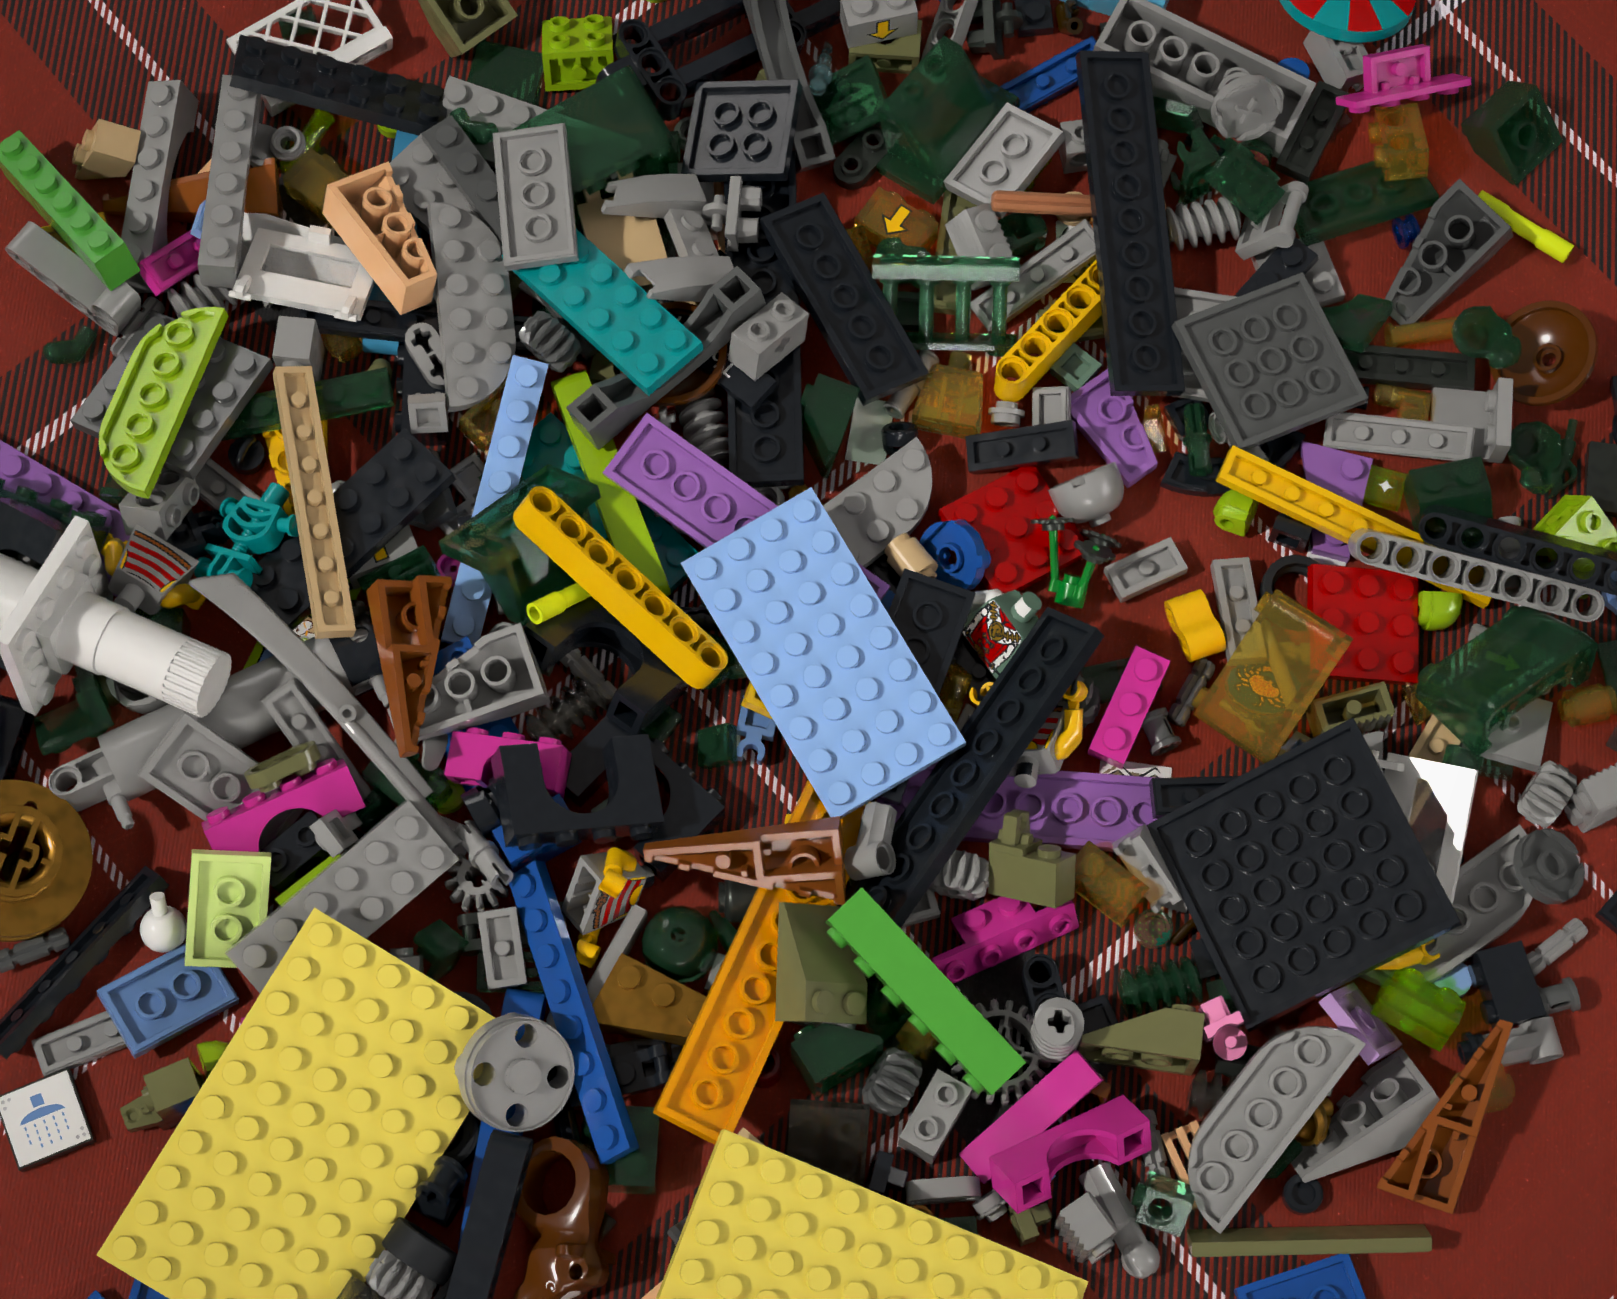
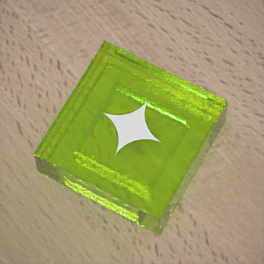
[1363,465,1407,512]

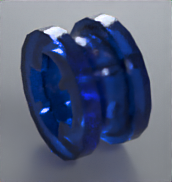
[1392,214,1421,249]

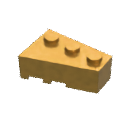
[592,953,706,1046]

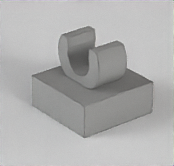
[408,392,448,434]

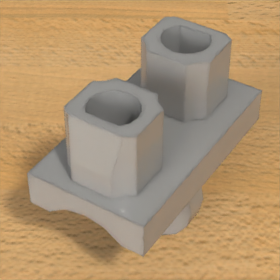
[702,176,762,252]

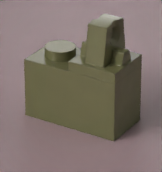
[988,809,1076,908]
[120,1057,205,1133]

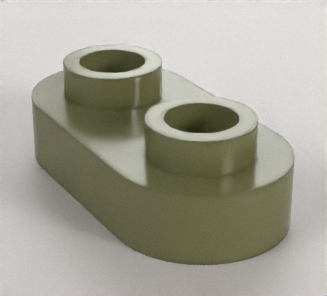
[244,741,321,792]

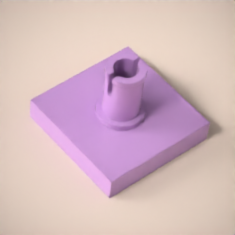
[1318,983,1403,1065]

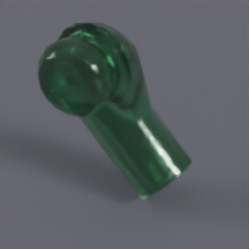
[449,107,499,145]

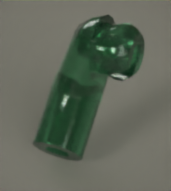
[43,325,97,365]

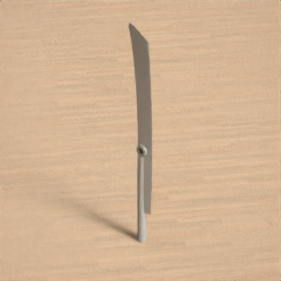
[189,573,462,851]

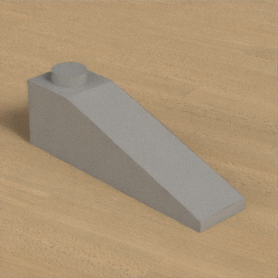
[387,623,551,741]
[1286,1048,1440,1183]

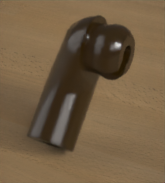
[1055,0,1083,35]

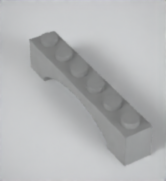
[197,75,262,288]
[121,80,199,293]

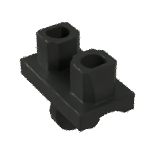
[967,0,1023,60]

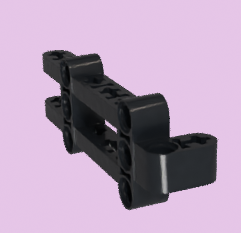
[593,0,841,125]

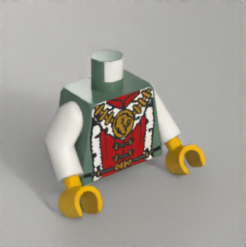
[963,589,1042,696]

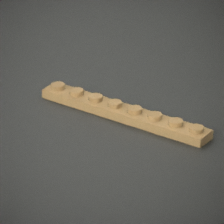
[273,366,356,639]

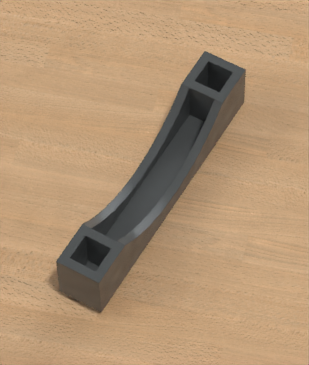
[743,0,836,174]
[566,266,766,450]

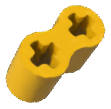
[1164,589,1226,662]

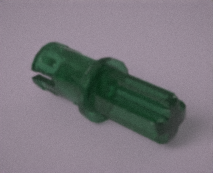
[1182,403,1213,477]

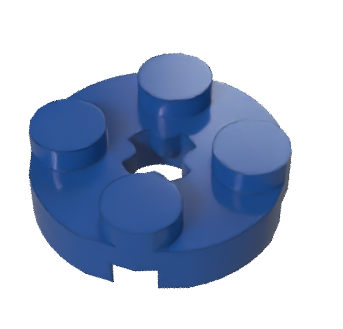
[920,519,991,591]

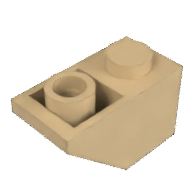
[72,119,141,180]

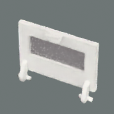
[228,225,375,322]
[1372,750,1479,905]

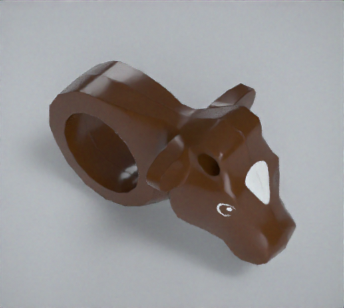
[513,1136,616,1299]

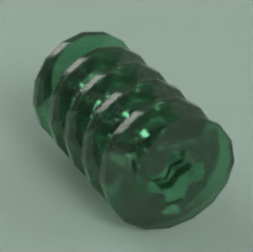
[1117,956,1203,1017]

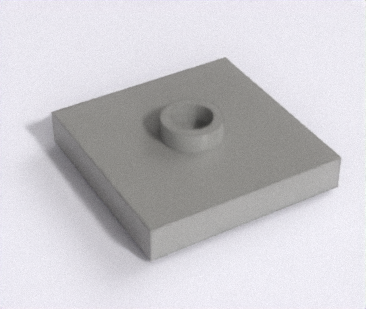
[1463,682,1553,772]

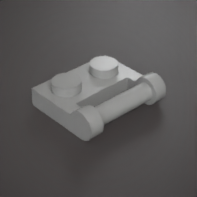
[1235,181,1309,260]

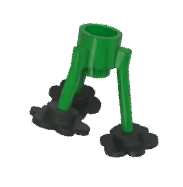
[1031,515,1122,608]

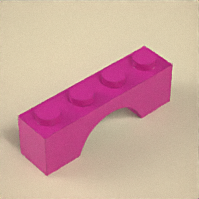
[201,758,366,852]
[989,1095,1152,1214]

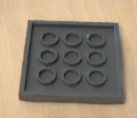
[1172,272,1368,451]
[70,310,274,480]

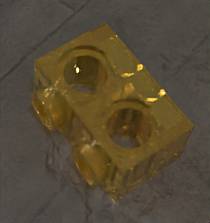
[1368,103,1429,181]

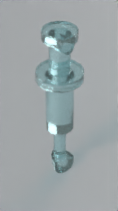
[808,41,833,96]

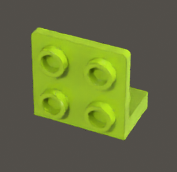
[542,14,614,92]
[1533,495,1617,599]

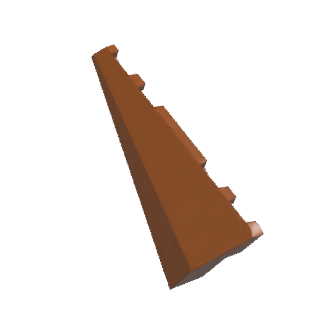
[103,158,283,223]
[366,575,452,758]
[643,816,846,905]
[1377,1019,1513,1215]

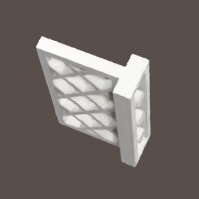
[226,0,393,117]

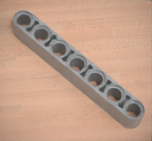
[1348,528,1605,622]

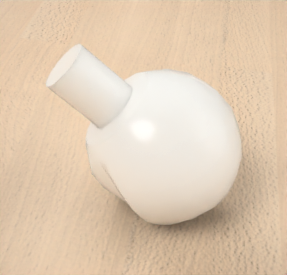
[139,892,187,953]

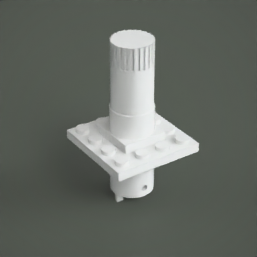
[0,515,232,718]

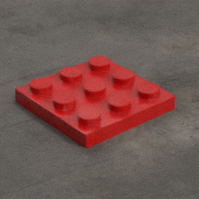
[938,465,1085,593]
[1307,564,1418,686]

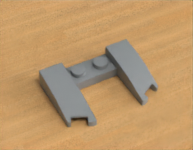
[601,173,734,302]

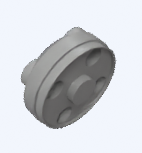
[454,1012,575,1132]

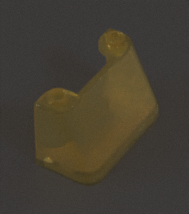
[1191,589,1354,764]

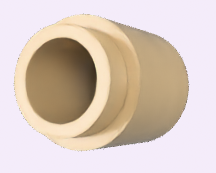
[884,533,938,579]

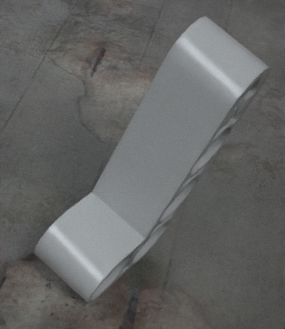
[5,221,141,337]

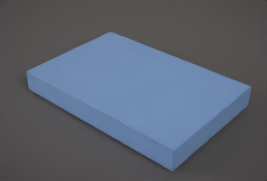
[96,944,239,1059]

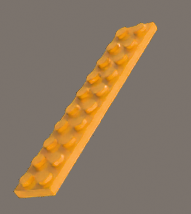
[653,780,870,1145]

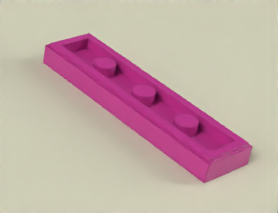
[959,1050,1103,1184]

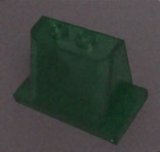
[876,35,1020,205]
[439,464,601,626]

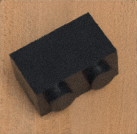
[1468,940,1546,1029]

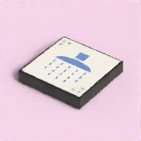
[0,1068,96,1172]

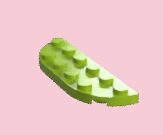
[98,307,229,499]

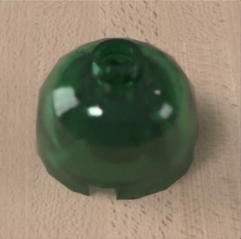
[641,905,719,984]

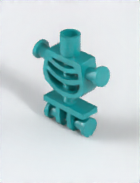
[194,482,299,587]

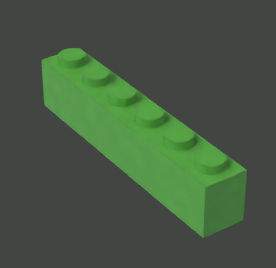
[0,130,141,291]
[825,888,1026,1095]

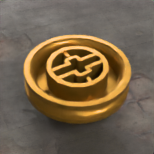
[0,780,93,942]

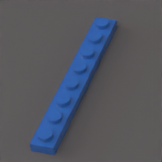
[509,860,640,1164]

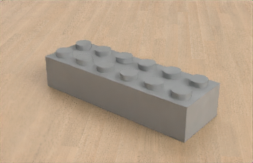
[1093,0,1316,158]
[225,800,459,993]

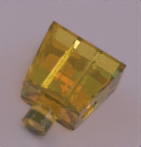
[912,351,983,439]

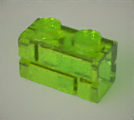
[1370,968,1466,1052]

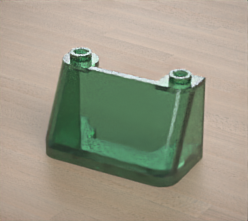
[1415,605,1598,757]

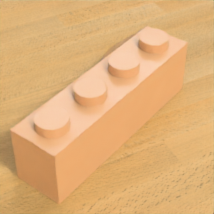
[322,161,437,315]

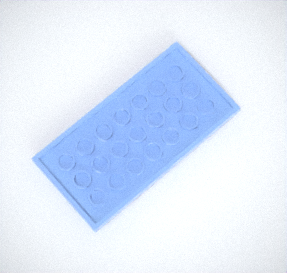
[681,487,966,818]

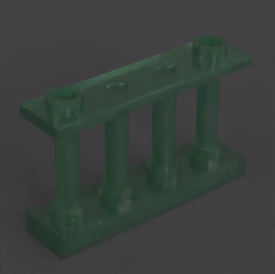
[872,254,1020,357]

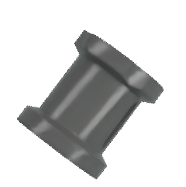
[1141,708,1182,756]
[1537,977,1581,1017]

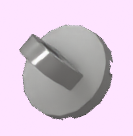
[1211,72,1284,141]

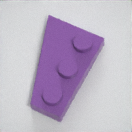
[1071,369,1158,489]
[1300,441,1373,563]

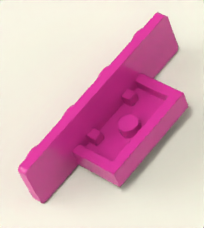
[1336,44,1472,113]
[931,896,1079,984]

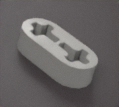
[405,323,445,390]
[905,1176,981,1205]

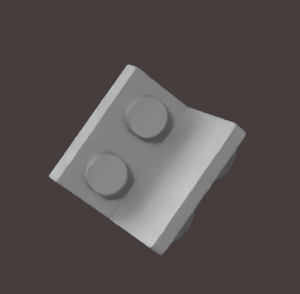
[1430,377,1513,463]

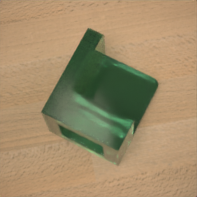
[413,919,469,981]

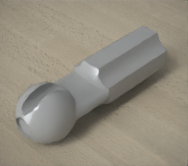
[1078,1161,1160,1279]

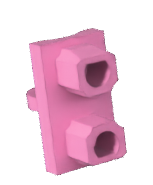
[1198,995,1248,1061]

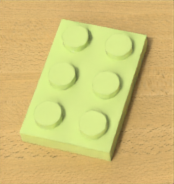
[184,849,271,968]

